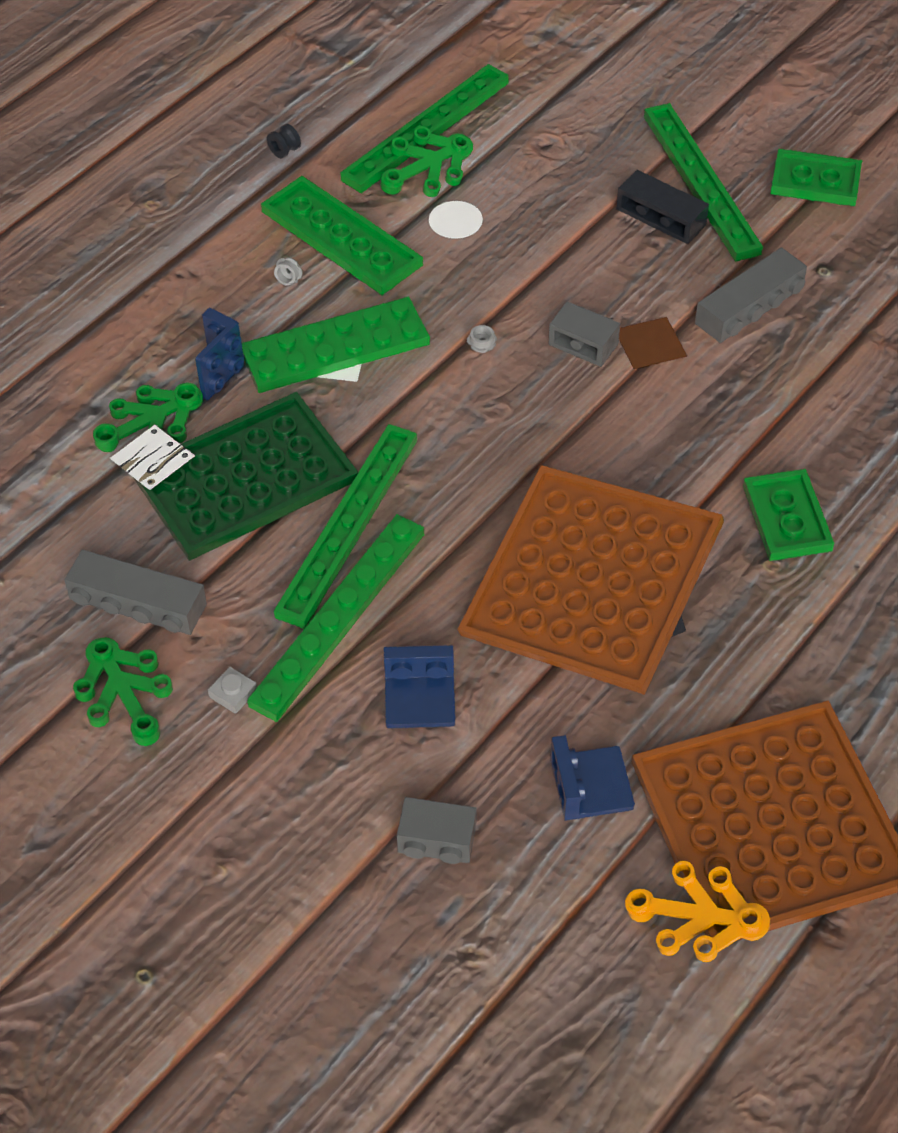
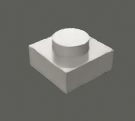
[208,667,257,714]

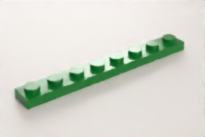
[340,64,509,194]
[644,103,763,262]
[274,424,417,629]
[247,514,424,722]

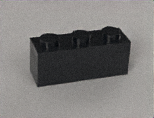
[616,170,709,244]

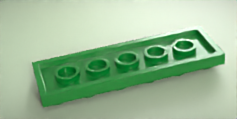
[261,176,423,296]
[242,296,430,393]

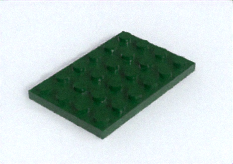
[133,391,359,561]

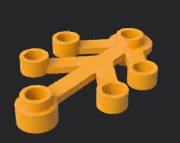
[625,861,770,962]

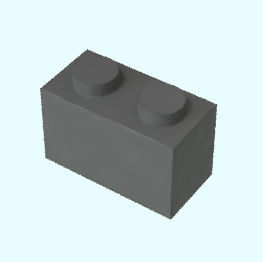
[549,301,620,367]
[397,797,477,864]

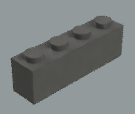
[695,247,807,343]
[64,550,207,635]

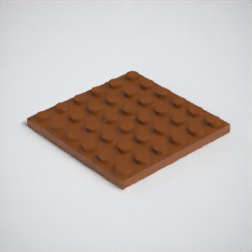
[457,465,724,695]
[631,700,898,948]

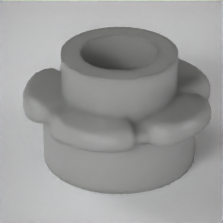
[274,257,302,285]
[467,325,497,353]

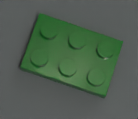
[770,149,862,206]
[743,469,835,561]

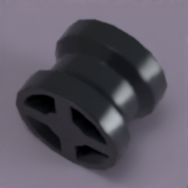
[266,123,301,159]

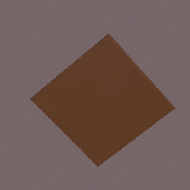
[619,317,687,369]

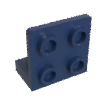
[195,307,245,401]
[384,645,455,728]
[550,735,635,821]

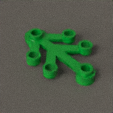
[380,126,473,197]
[93,383,203,452]
[73,637,173,746]

